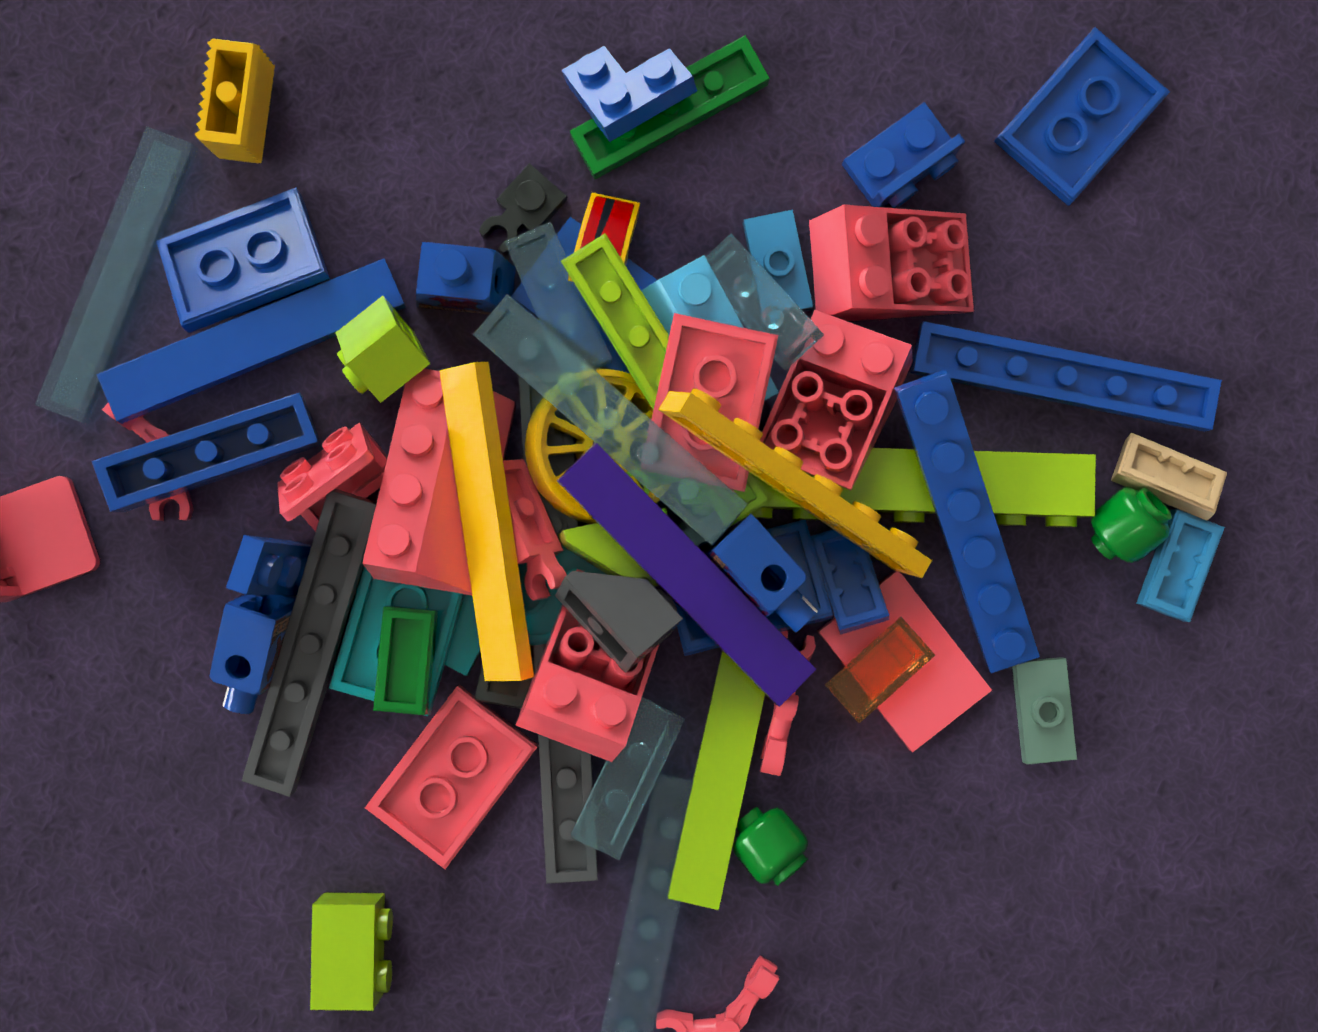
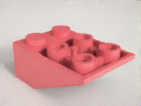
[809,204,974,321]
[760,310,913,490]
[516,569,659,762]

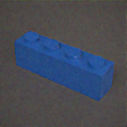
[91,392,322,513]

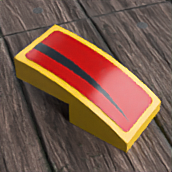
[568,192,640,282]

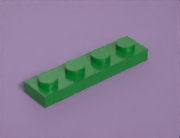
[570,35,770,180]

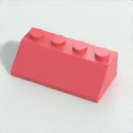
[362,369,516,595]

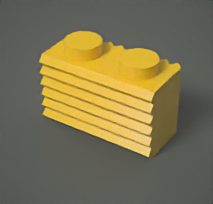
[195,39,275,163]

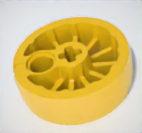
[525,369,672,524]

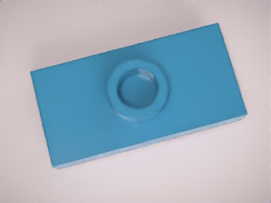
[743,210,813,320]
[1136,509,1225,622]

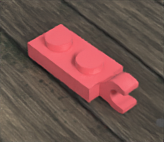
[503,459,567,601]

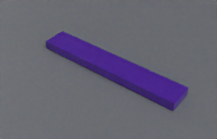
[557,443,816,707]

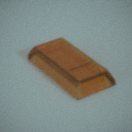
[824,616,935,723]

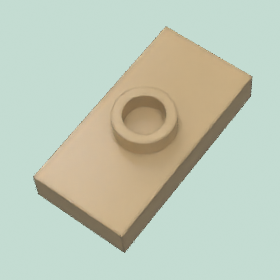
[1111,432,1227,521]

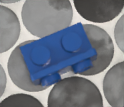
[842,102,965,208]

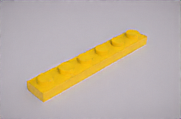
[658,388,932,578]

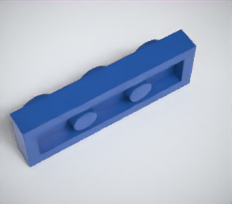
[226,535,311,595]

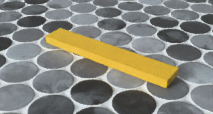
[439,362,534,681]

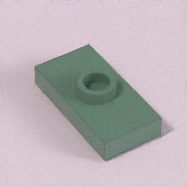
[1012,657,1077,764]

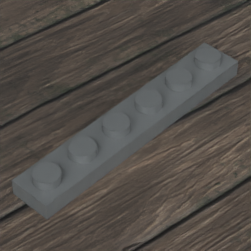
[242,489,377,797]

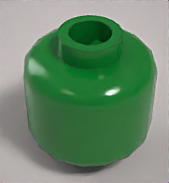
[1091,487,1172,563]
[732,807,809,887]

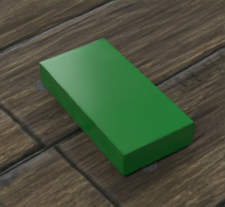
[373,606,438,715]

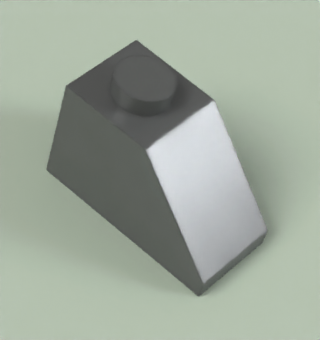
[555,571,683,673]

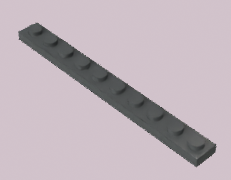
[519,371,598,884]

